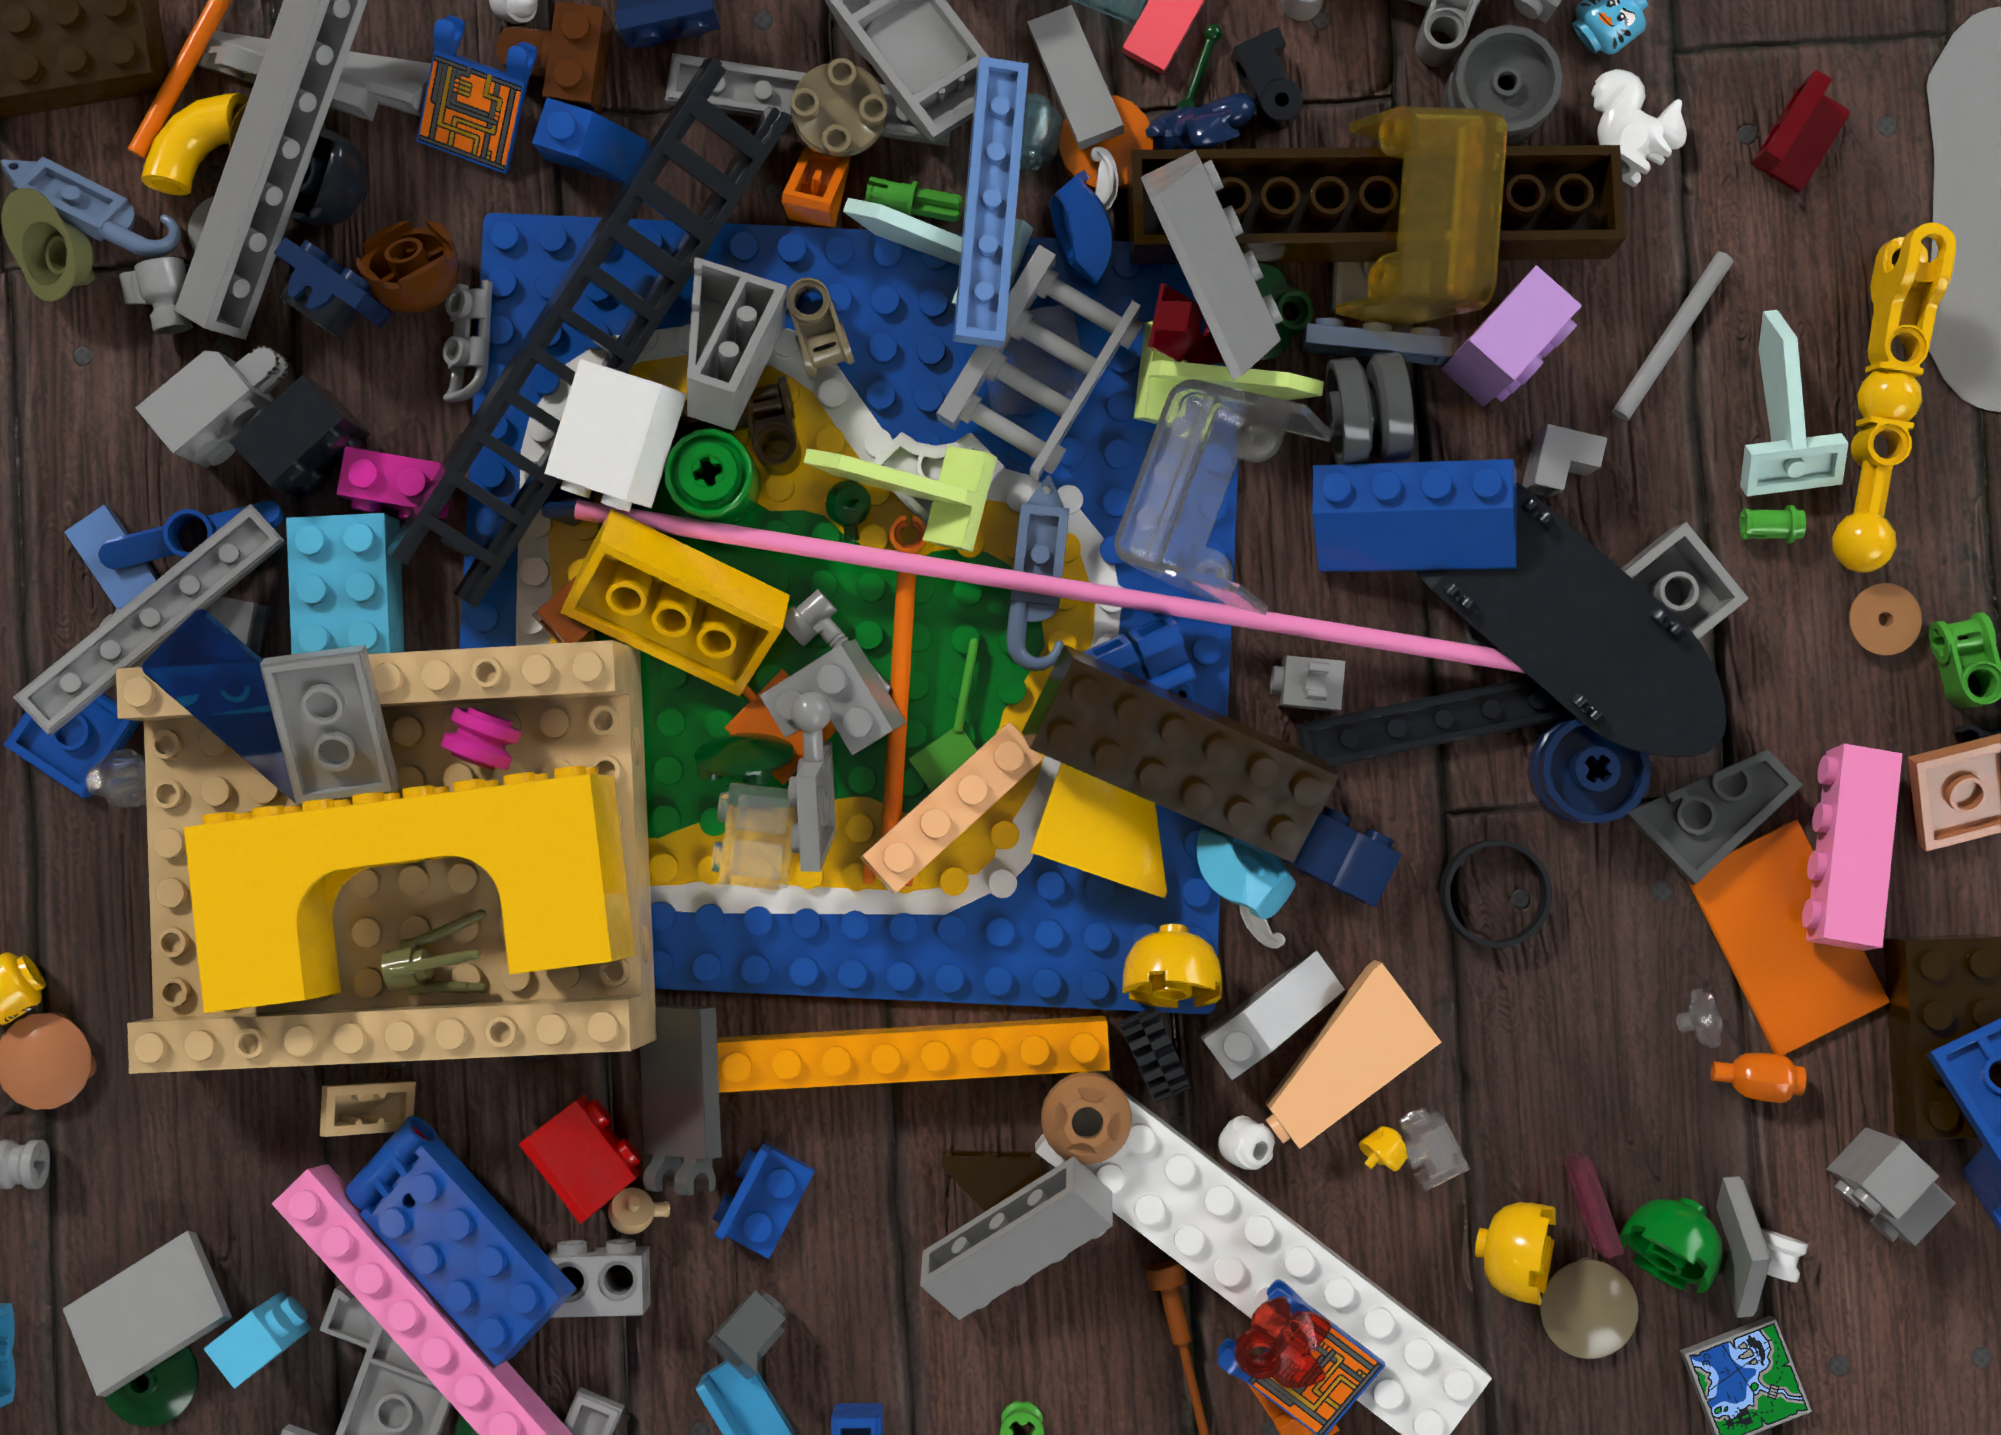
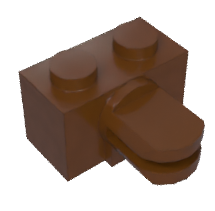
[496,1,613,116]

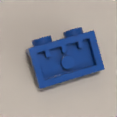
[712,1142,816,1259]

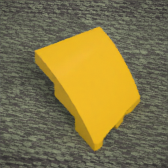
[1030,763,1167,898]

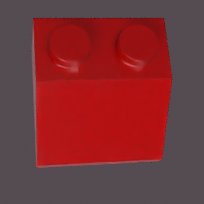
[519,1095,643,1224]

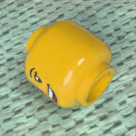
[0,952,46,1025]

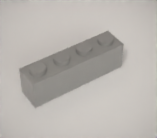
[920,1156,1113,1320]

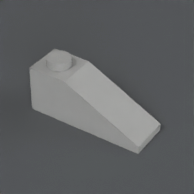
[1198,950,1345,1080]

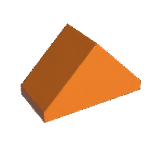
[782,146,851,228]

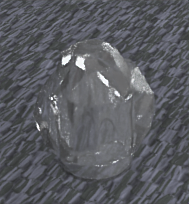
[85,749,146,807]

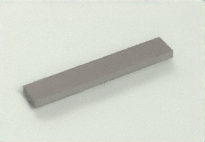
[665,53,951,147]
[13,504,285,736]

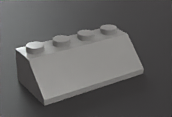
[1141,150,1283,380]

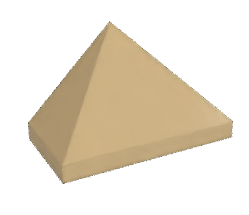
[320,1081,416,1137]

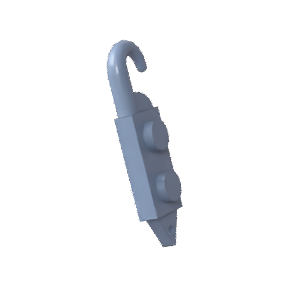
[1,157,182,258]
[1006,475,1070,672]

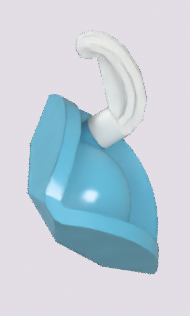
[1197,825,1296,949]

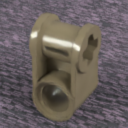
[786,277,855,378]

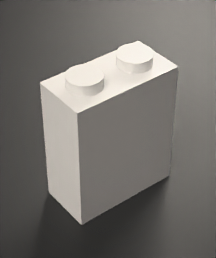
[544,359,687,512]

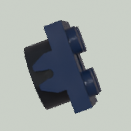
[274,237,392,340]

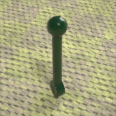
[1177,24,1222,109]

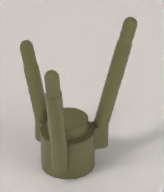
[381,909,488,995]

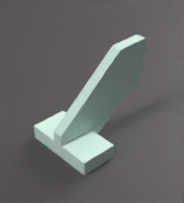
[843,198,1033,306]
[1740,310,1849,496]

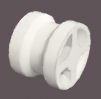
[1760,1228,1808,1283]

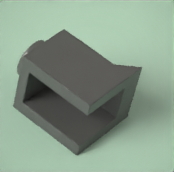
[707,1290,786,1380]

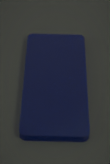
[142,609,296,803]

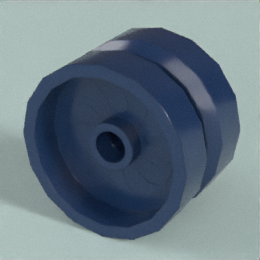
[1527,718,1651,823]

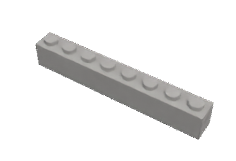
[174,0,367,340]

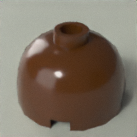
[356,220,460,313]

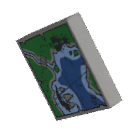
[1680,1316,1812,1435]

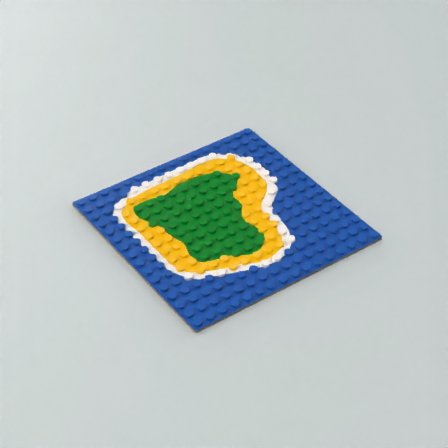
[459,213,1241,1014]

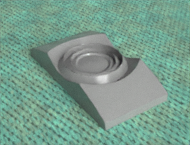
[825,0,990,142]

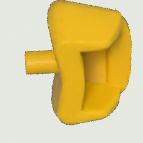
[1358,1126,1408,1171]

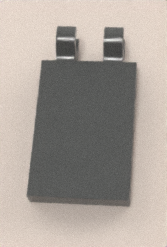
[640,1005,722,1196]

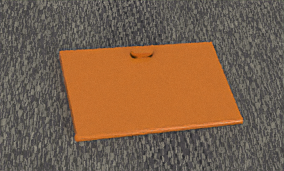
[1686,819,1890,1056]

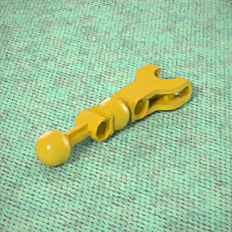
[1831,223,1956,573]

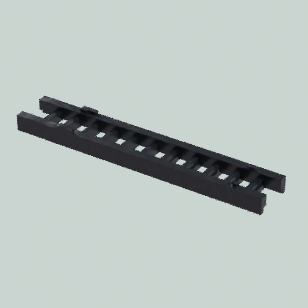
[386,57,793,608]

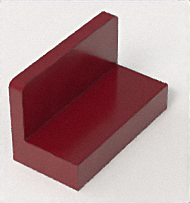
[1750,69,1850,192]

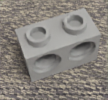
[546,1239,651,1318]

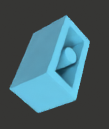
[204,1290,312,1389]

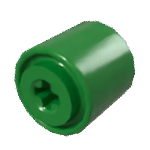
[664,429,761,524]

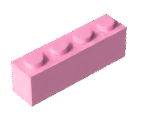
[1802,744,1903,951]

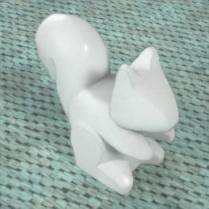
[1591,69,1687,187]

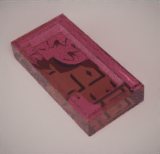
[1563,1152,1624,1259]

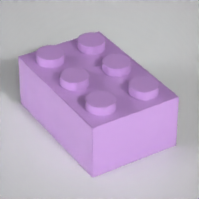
[1441,265,1582,407]

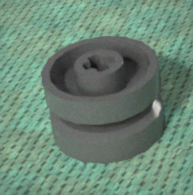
[1443,25,1563,146]
[1325,352,1414,465]

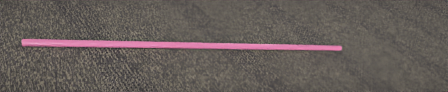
[574,500,1524,673]

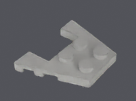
[281,1285,451,1435]

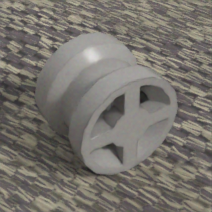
[0,1140,50,1189]

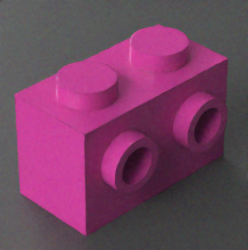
[336,446,451,519]

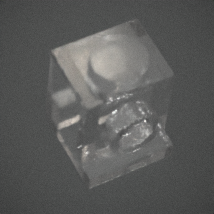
[1399,1108,1470,1191]

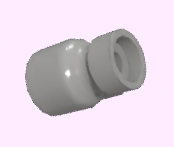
[119,257,193,335]

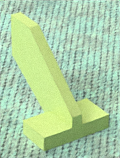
[1133,321,1324,428]
[803,446,997,552]

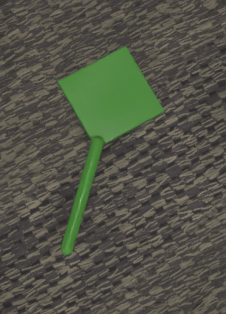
[909,638,979,792]

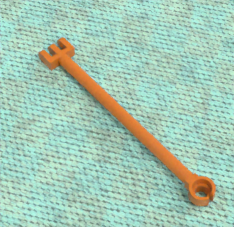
[863,515,927,886]

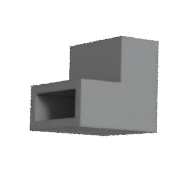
[1522,424,1607,498]

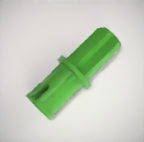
[865,176,963,222]

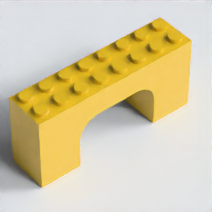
[184,765,635,1013]

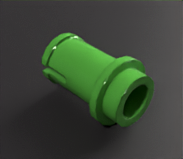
[1739,505,1806,544]

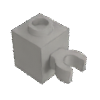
[1270,655,1346,712]

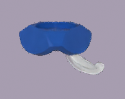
[1048,147,1119,286]

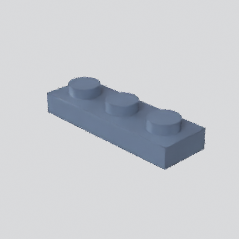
[1300,318,1453,366]

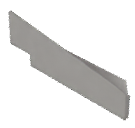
[197,31,431,121]

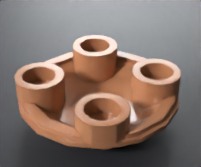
[0,1012,97,1110]

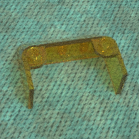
[1336,106,1507,328]

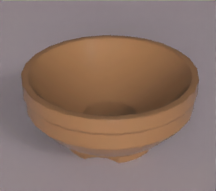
[1041,1072,1132,1165]

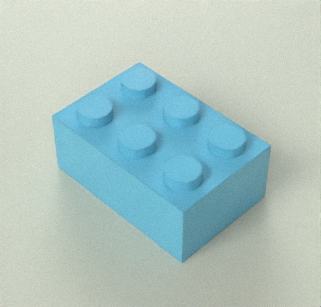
[286,513,405,654]

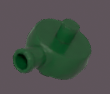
[825,481,871,542]

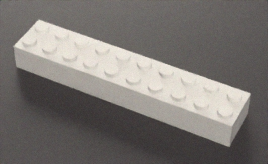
[1035,1071,1492,1435]

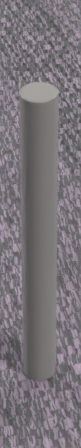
[1612,251,1734,421]

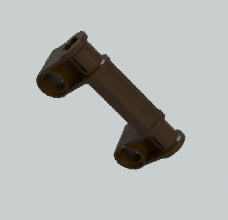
[631,376,801,509]

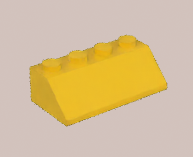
[560,509,790,697]

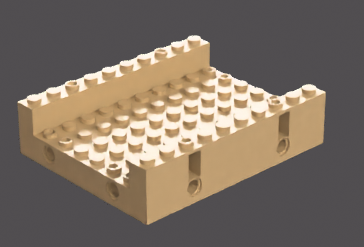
[116,640,657,1074]

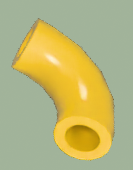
[141,93,248,196]

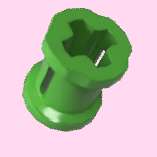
[1000,1401,1044,1435]

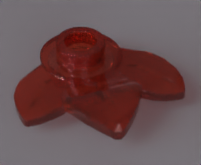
[1235,1296,1331,1388]

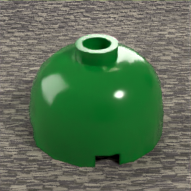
[1617,1198,1722,1293]

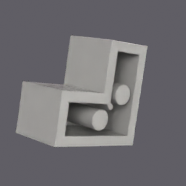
[759,639,906,755]
[1826,1127,1956,1246]

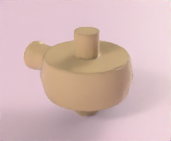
[608,1187,670,1235]

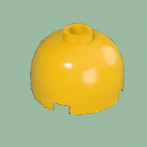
[1122,924,1222,1008]
[1475,1202,1556,1306]

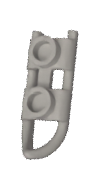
[443,280,493,403]

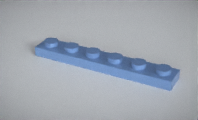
[953,56,1029,348]

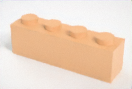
[859,722,1043,894]

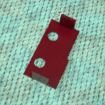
[1148,283,1225,365]

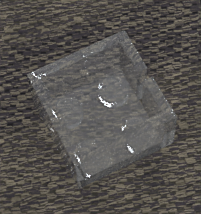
[712,783,797,890]

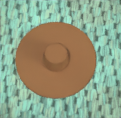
[1849,583,1922,655]

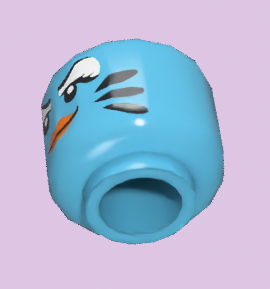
[1572,0,1649,54]

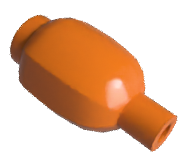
[1710,1053,1806,1103]

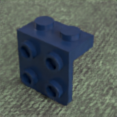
[614,0,721,49]

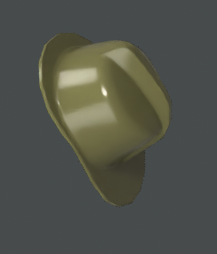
[1,188,95,302]

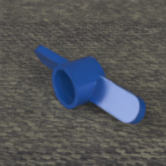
[98,501,283,569]

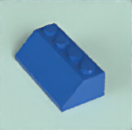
[1312,459,1517,572]

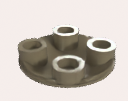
[791,58,888,157]
[1538,1257,1639,1359]

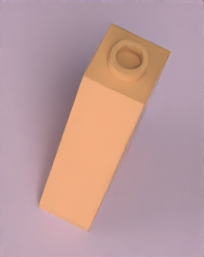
[1265,960,1442,1149]

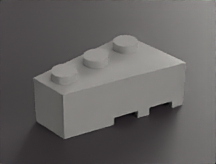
[687,257,787,431]

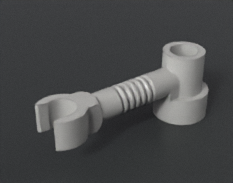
[783,589,891,692]

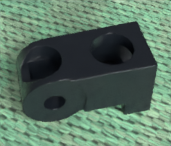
[1230,27,1303,131]

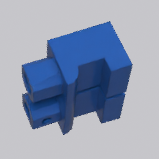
[1083,615,1197,702]

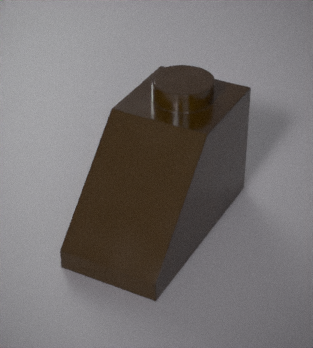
[942,1150,1041,1212]

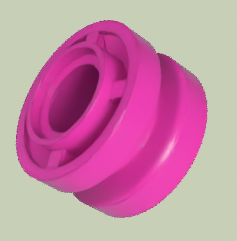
[440,707,523,770]

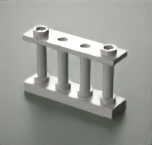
[937,245,1143,481]

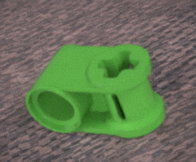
[1929,612,2001,709]

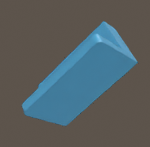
[696,1361,795,1435]

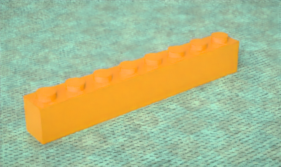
[717,1016,1110,1093]

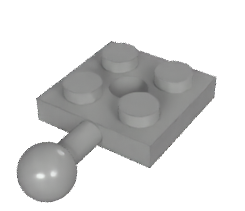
[788,692,837,872]

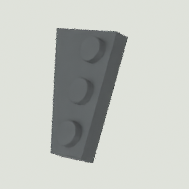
[1625,750,1803,885]

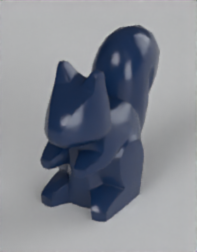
[1146,93,1256,150]

